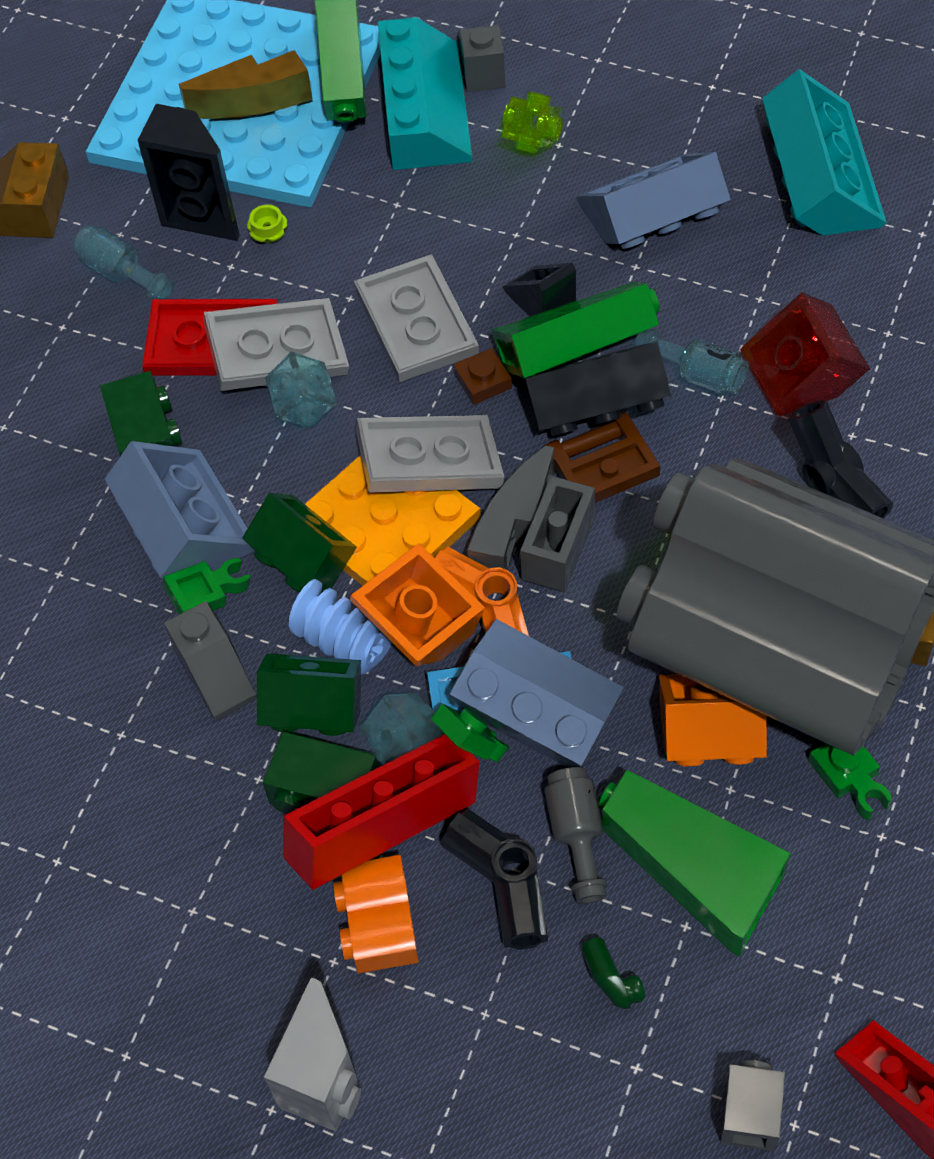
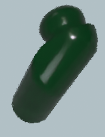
[581,938,646,1009]

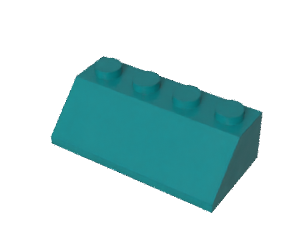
[378,17,473,170]
[762,69,887,236]

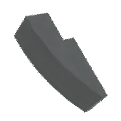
[468,445,555,571]

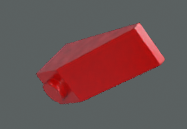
[835,1020,934,1159]

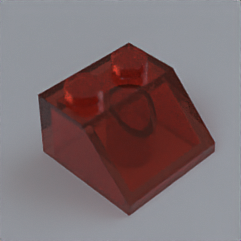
[740,292,870,416]

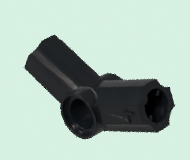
[788,400,893,519]
[441,808,548,950]

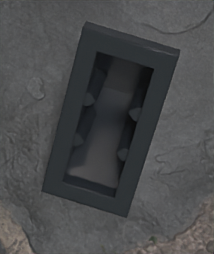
[503,263,576,317]

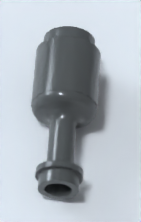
[545,767,607,904]

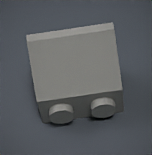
[264,977,361,1132]

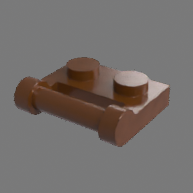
[544,412,660,503]

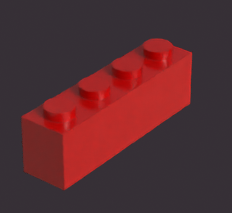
[283,734,480,890]

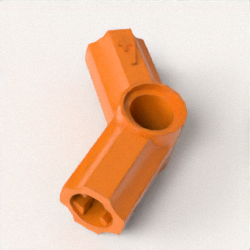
[435,546,529,636]

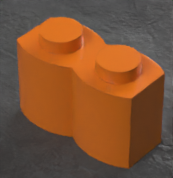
[333,855,419,974]

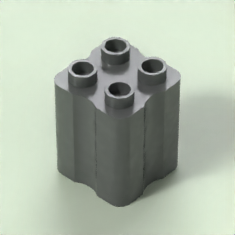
[617,458,934,756]

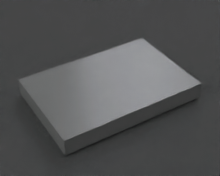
[354,254,479,382]
[203,298,349,391]
[356,415,504,492]

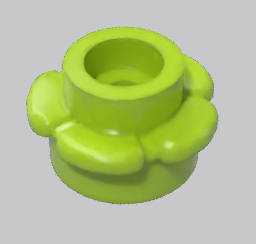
[247,204,288,243]

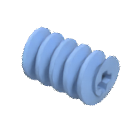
[289,579,392,674]

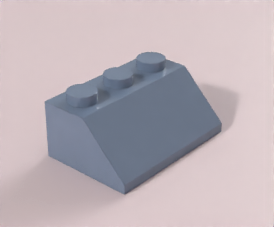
[577,152,731,249]
[105,441,255,578]
[449,619,624,768]

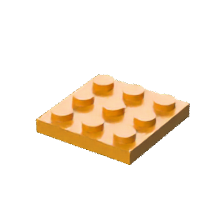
[305,455,481,586]

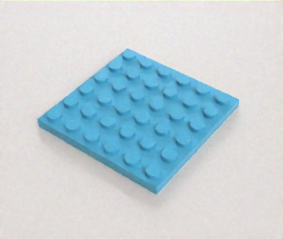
[86,0,381,208]

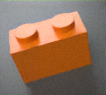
[349,543,485,666]
[658,674,767,766]

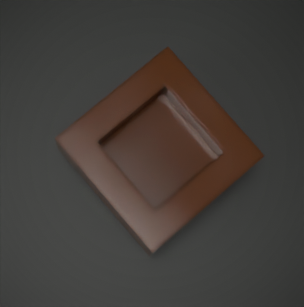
[453,348,512,405]

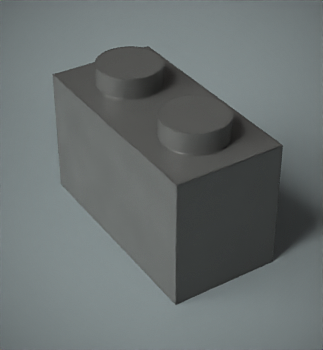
[520,476,595,592]

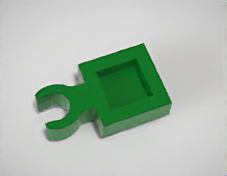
[163,558,250,615]
[431,703,510,762]
[808,743,892,820]

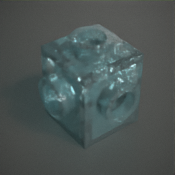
[265,351,337,429]
[359,693,445,765]

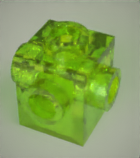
[501,91,564,153]

